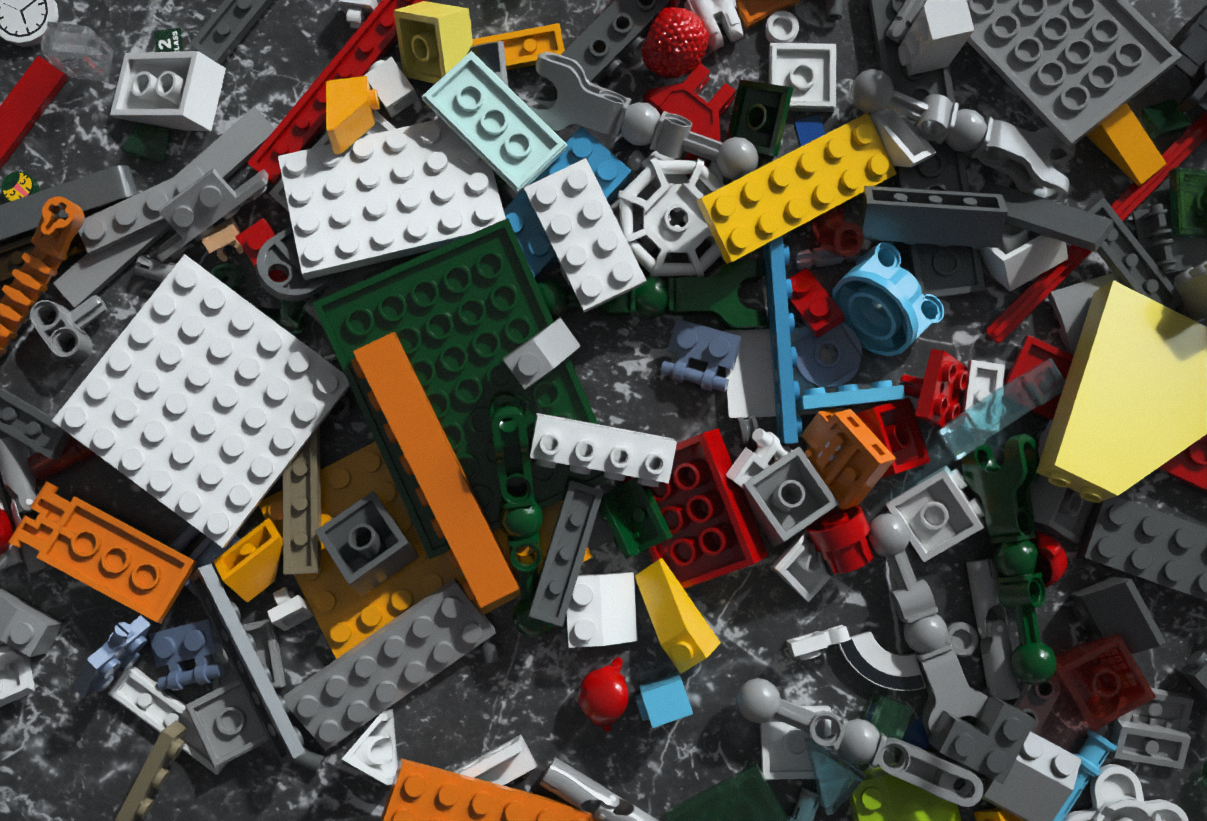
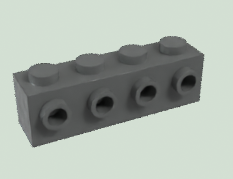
[551,0,670,86]
[858,186,1008,249]

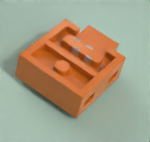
[801,408,896,510]

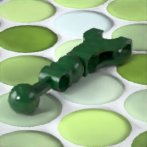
[536,260,768,330]
[489,393,554,638]
[961,434,1057,685]

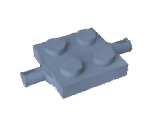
[74,615,151,698]

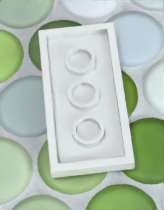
[524,158,647,313]

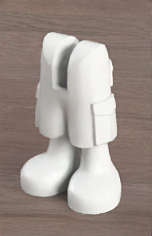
[684,0,743,51]

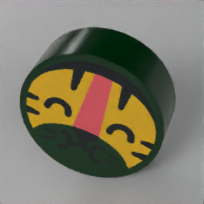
[1,171,40,202]

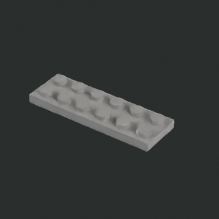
[283,577,496,751]

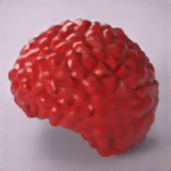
[641,7,709,78]

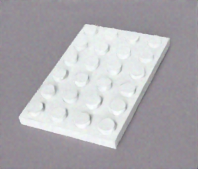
[278,119,506,280]

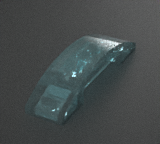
[937,358,1065,461]

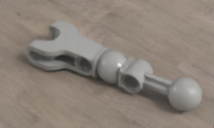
[526,52,759,180]
[850,69,1076,203]
[866,513,989,756]
[736,678,983,807]

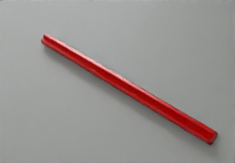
[986,112,1207,343]

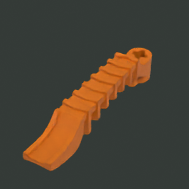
[0,196,84,358]

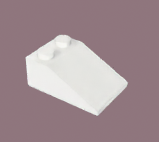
[110,51,226,131]

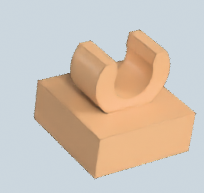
[202,218,243,262]

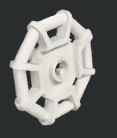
[617,157,725,277]

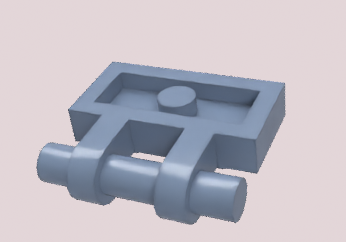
[660,318,743,392]
[149,619,225,691]

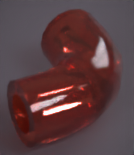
[811,202,864,257]

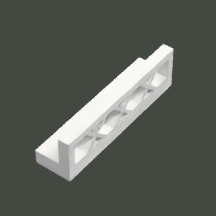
[453,735,537,785]

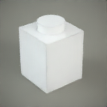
[364,56,419,118]

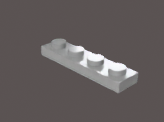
[78,166,204,256]

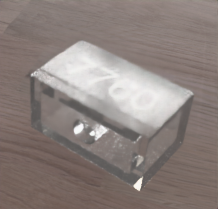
[41,22,114,82]

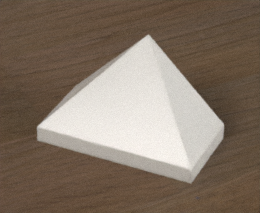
[870,108,936,167]

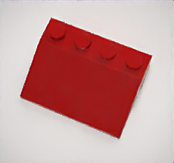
[622,428,769,589]

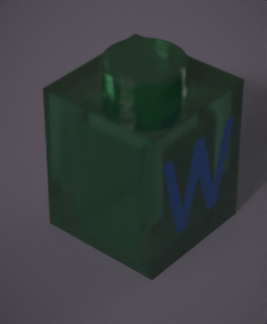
[864,692,914,749]

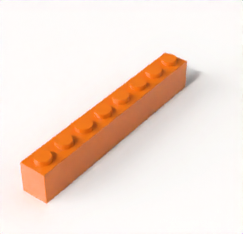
[351,332,519,608]

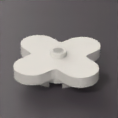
[1063,764,1189,821]

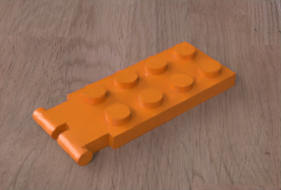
[8,481,198,624]

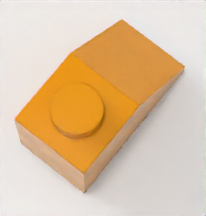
[326,76,380,155]
[213,518,283,603]

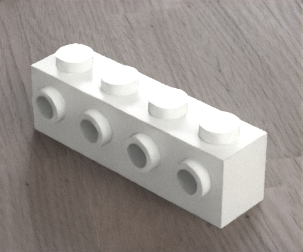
[529,413,677,487]

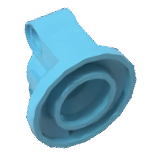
[832,242,944,356]

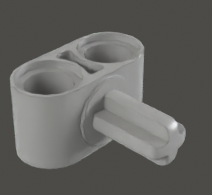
[30,295,107,361]

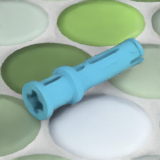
[1053,729,1117,821]

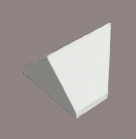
[769,526,831,602]
[342,708,398,785]

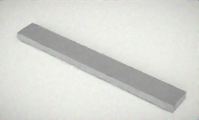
[53,106,275,308]

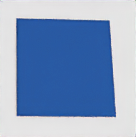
[794,114,825,146]
[899,717,931,750]

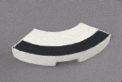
[838,631,926,691]

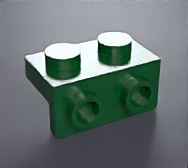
[599,477,673,559]

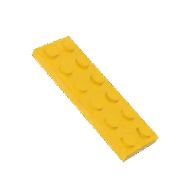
[696,113,897,264]

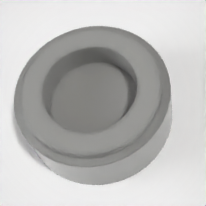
[946,621,979,657]

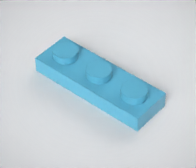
[796,380,905,413]

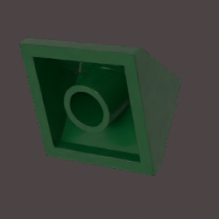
[726,79,793,157]

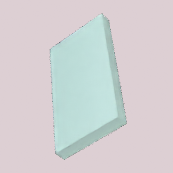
[422,51,568,195]

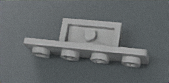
[157,168,268,262]

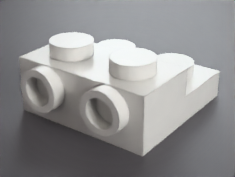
[886,465,985,562]

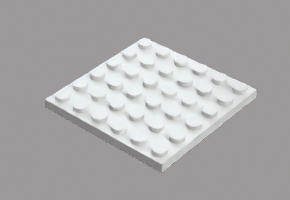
[52,254,350,548]

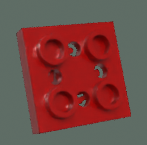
[899,349,968,432]

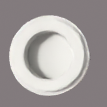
[765,11,799,43]

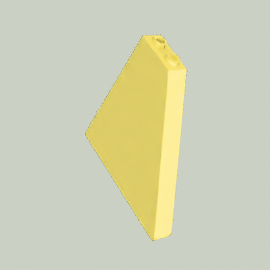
[1036,280,1207,503]

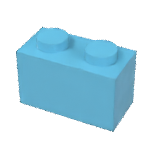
[636,672,693,728]

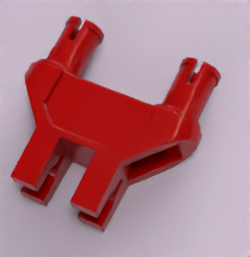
[642,63,736,178]

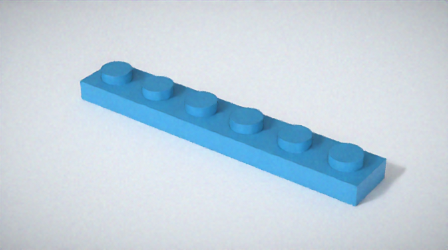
[763,236,802,444]

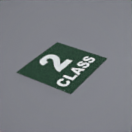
[154,28,183,52]

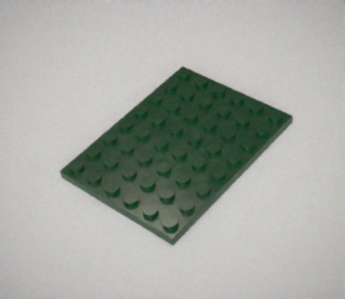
[312,218,609,559]

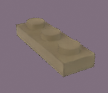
[115,721,188,821]

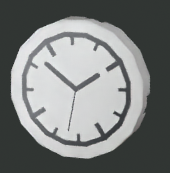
[0,0,59,47]

